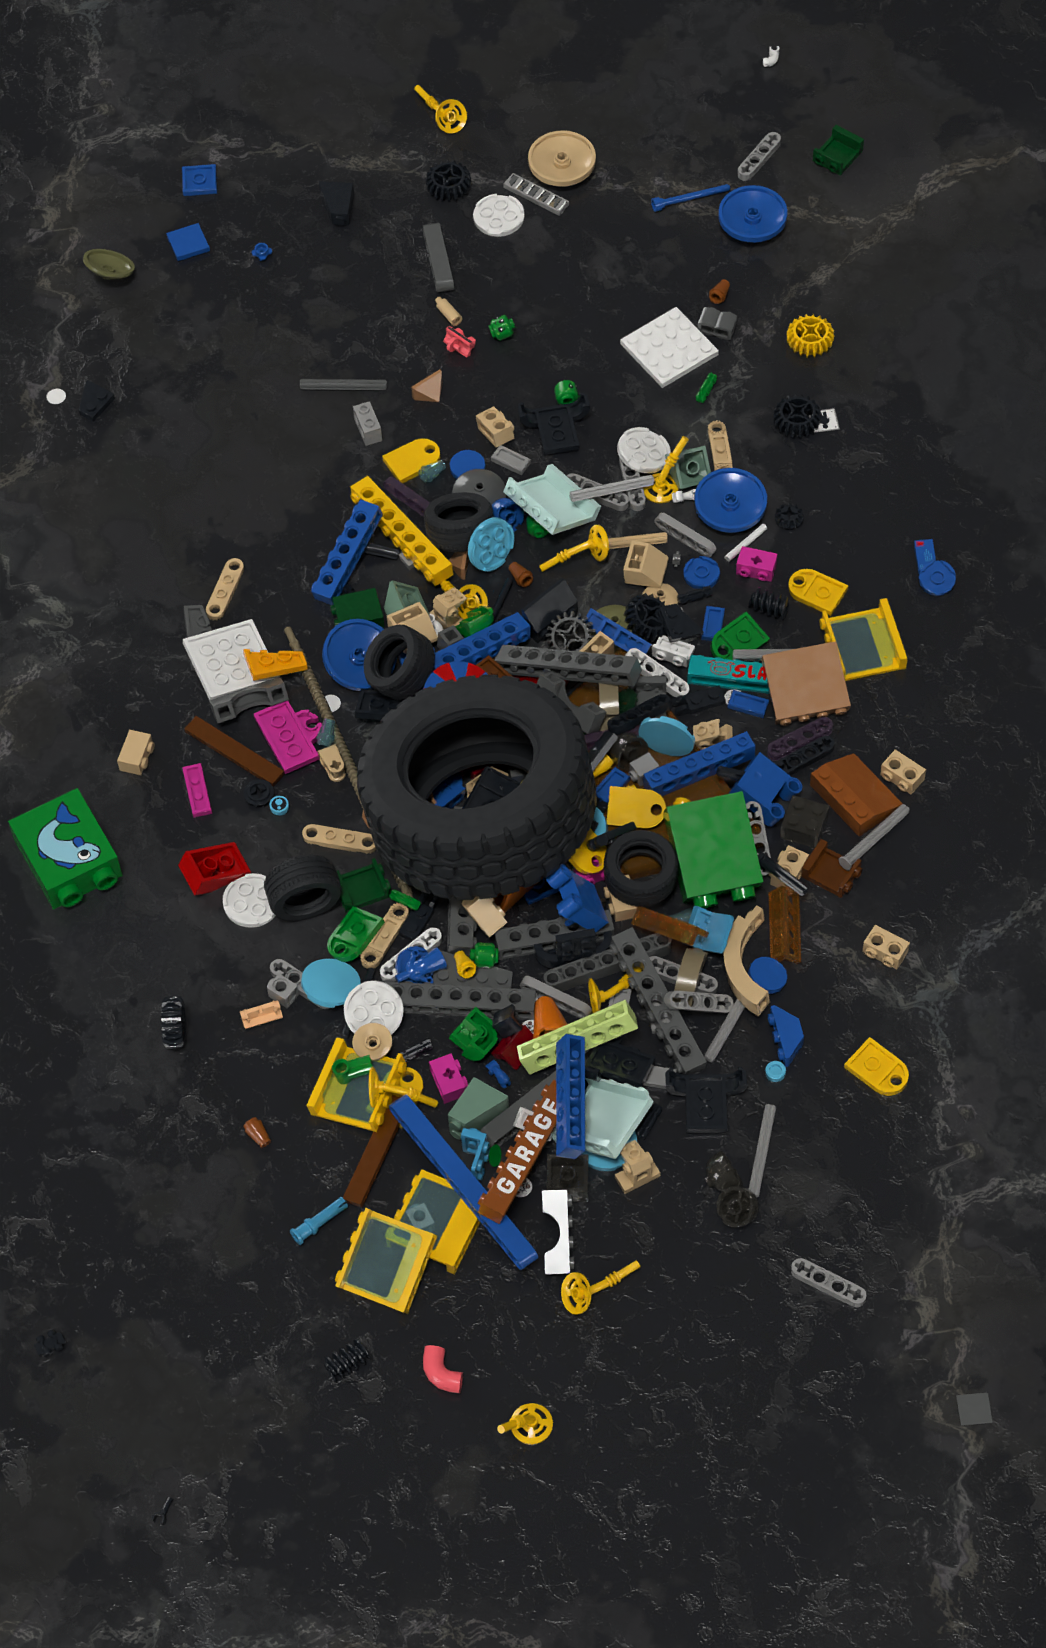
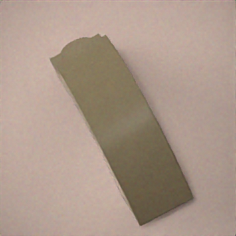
[599,683,619,733]
[672,948,708,1007]

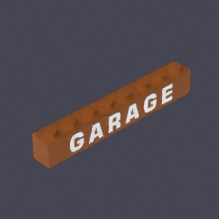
[477,1079,556,1224]

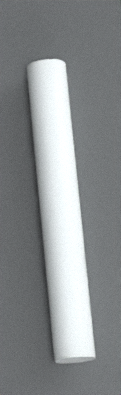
[725,524,767,562]

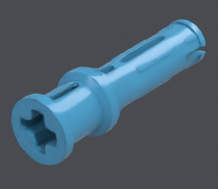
[290,1197,348,1245]

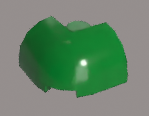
[455,606,494,638]
[449,1007,498,1061]

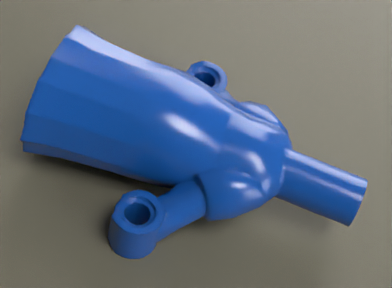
[395,947,447,983]

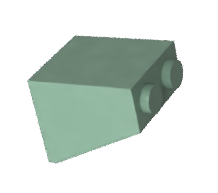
[448,1077,509,1140]

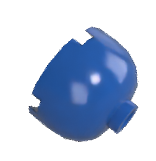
[492,498,524,532]

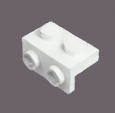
[652,635,695,667]

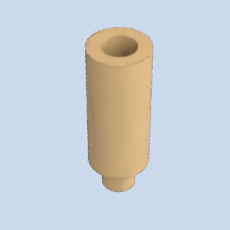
[435,297,462,326]

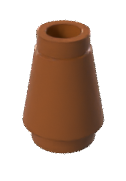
[709,279,730,304]
[509,562,533,587]
[243,1117,271,1148]

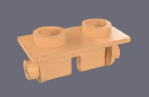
[240,1000,283,1029]

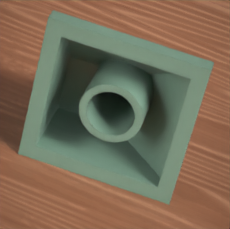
[665,446,711,489]
[384,580,429,615]

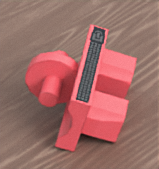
[443,326,476,358]

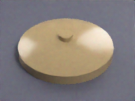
[528,131,596,186]

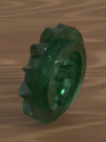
[618,688,638,714]

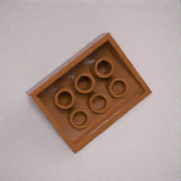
[810,753,903,837]

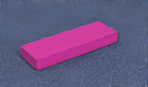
[182,763,212,818]

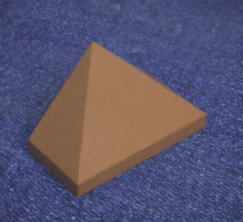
[411,369,443,402]
[449,551,469,580]

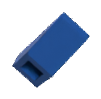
[767,1005,804,1067]

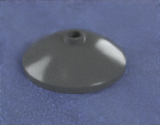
[452,469,506,505]

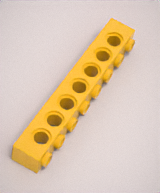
[350,476,453,586]

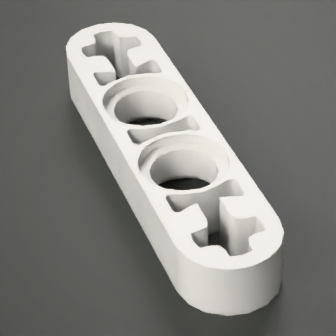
[625,648,689,697]
[380,928,442,982]

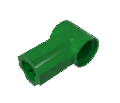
[332,1055,373,1084]

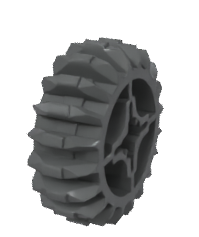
[546,611,596,651]

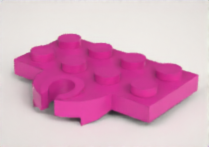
[253,700,322,774]

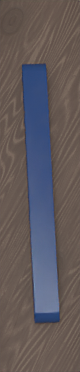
[389,1094,538,1270]

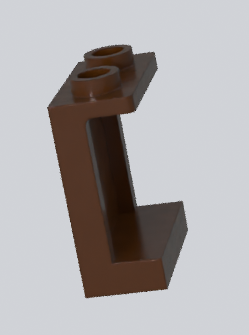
[801,839,863,898]

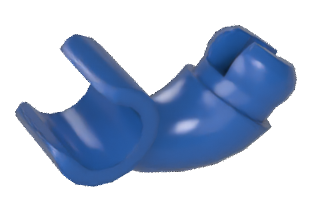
[485,1060,511,1088]

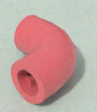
[423,1345,463,1393]

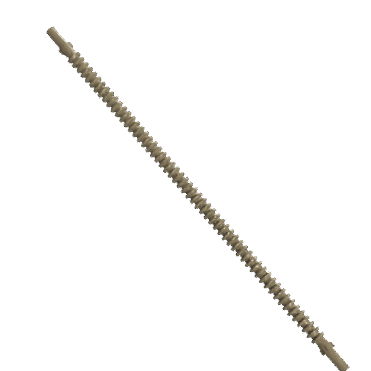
[284,627,413,910]

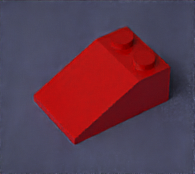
[178,842,251,895]

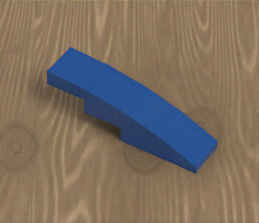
[586,608,652,654]

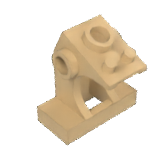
[429,587,467,629]
[693,719,733,750]
[615,1140,660,1194]

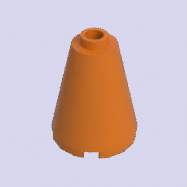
[533,996,567,1039]

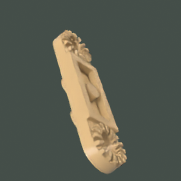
[708,420,733,470]
[206,558,244,621]
[302,824,376,854]
[361,903,409,969]

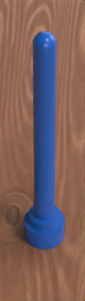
[651,184,731,212]

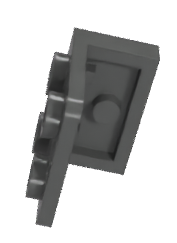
[628,675,666,719]

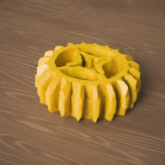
[787,314,834,358]

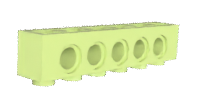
[517,1000,638,1074]

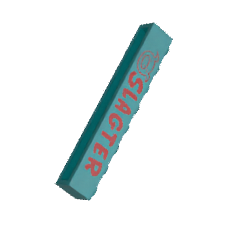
[687,655,770,694]

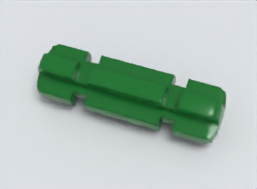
[696,373,717,403]
[389,889,421,911]

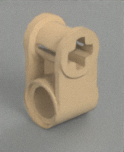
[317,744,346,782]

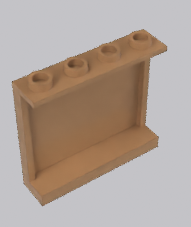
[761,641,851,726]

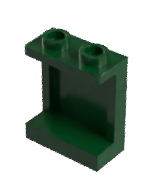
[812,125,864,176]
[330,588,384,628]
[336,858,391,913]

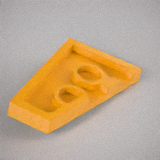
[243,649,307,681]

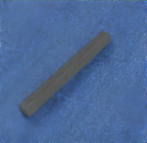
[300,379,387,390]

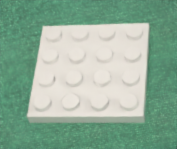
[620,307,718,388]
[183,619,280,700]

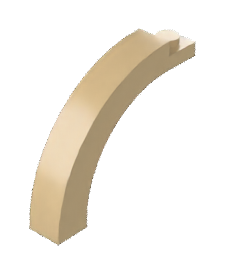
[724,905,770,1016]

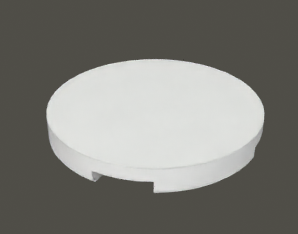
[473,194,524,237]
[617,427,671,473]
[223,873,276,927]
[344,981,404,1034]

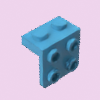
[682,906,734,954]
[461,1128,490,1181]

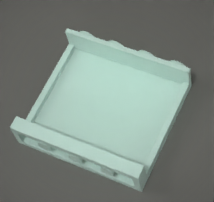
[503,464,601,535]
[551,1078,653,1159]

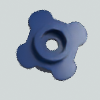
[252,243,272,260]

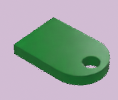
[711,611,770,661]
[327,906,385,962]

